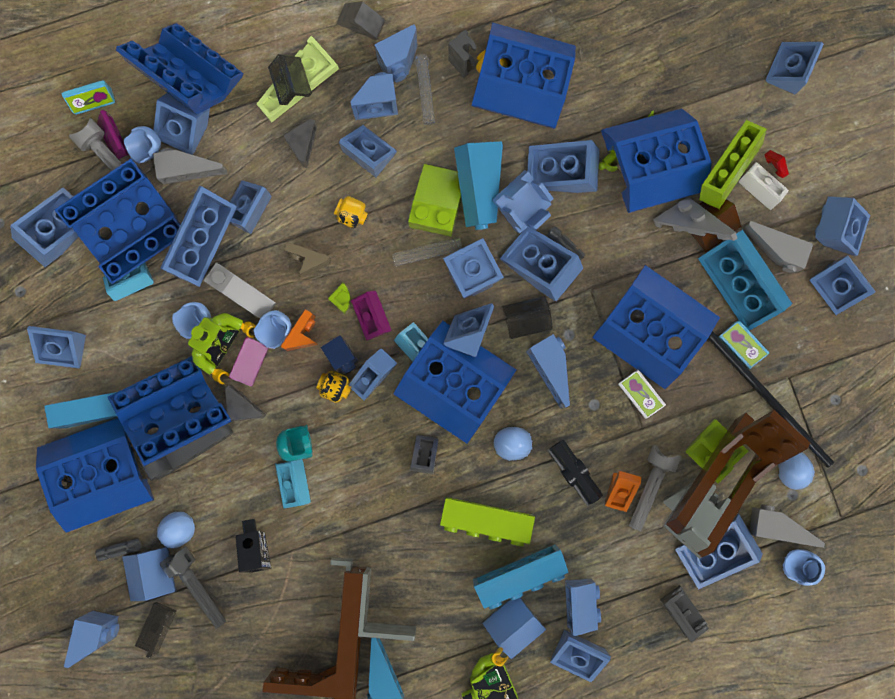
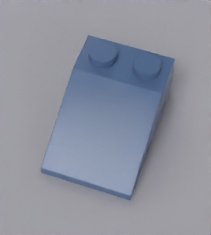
[527,140,600,193]
[10,188,79,267]
[500,227,583,301]
[526,334,570,409]
[675,514,763,590]

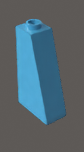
[454,141,503,230]
[44,392,117,429]

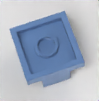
[492,170,553,234]
[443,238,504,299]

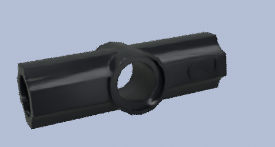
[547,439,603,506]

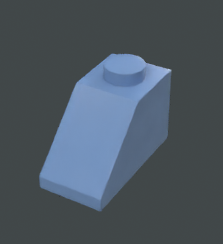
[349,349,397,400]

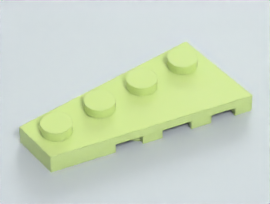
[257,36,339,123]

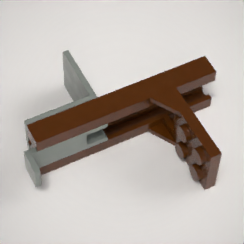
[663,410,811,559]
[263,557,416,699]

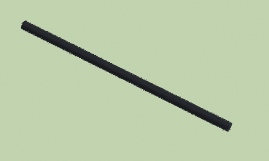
[708,331,834,468]

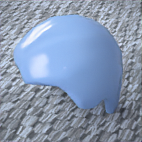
[124,126,161,164]
[172,302,211,339]
[253,310,292,349]
[494,427,533,461]
[778,452,815,490]
[157,512,195,548]
[782,549,825,586]

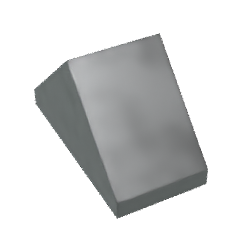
[337,2,385,40]
[283,119,317,168]
[225,385,267,421]
[410,435,439,474]

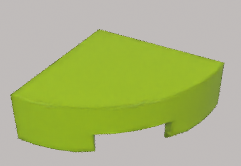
[328,283,351,314]

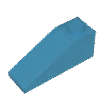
[367,638,404,699]

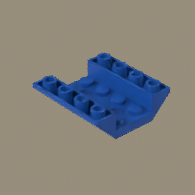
[471,22,576,129]
[116,23,244,115]
[601,108,712,213]
[54,158,181,284]
[592,265,720,389]
[393,321,516,444]
[107,356,231,466]
[36,418,154,533]

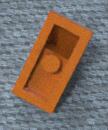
[281,309,318,351]
[605,471,641,512]

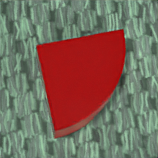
[764,150,789,178]

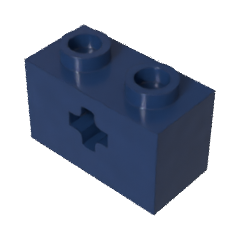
[320,335,359,374]

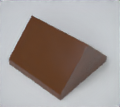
[691,199,742,253]

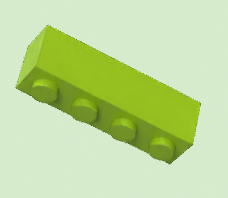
[699,120,767,209]
[440,497,535,547]

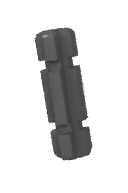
[547,226,585,261]
[95,538,142,561]

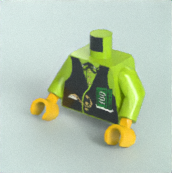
[188,313,256,384]
[461,647,519,699]

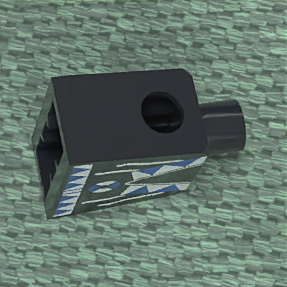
[235,519,271,573]

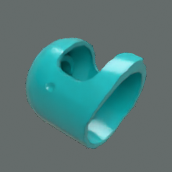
[276,424,313,462]

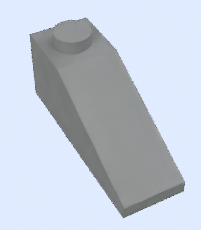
[153,148,228,185]
[742,221,813,273]
[204,262,276,318]
[749,504,825,548]

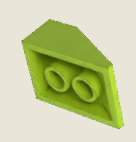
[408,164,461,237]

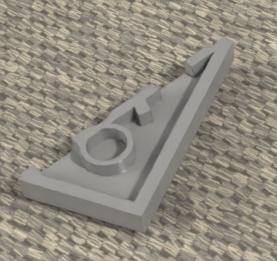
[653,197,737,241]

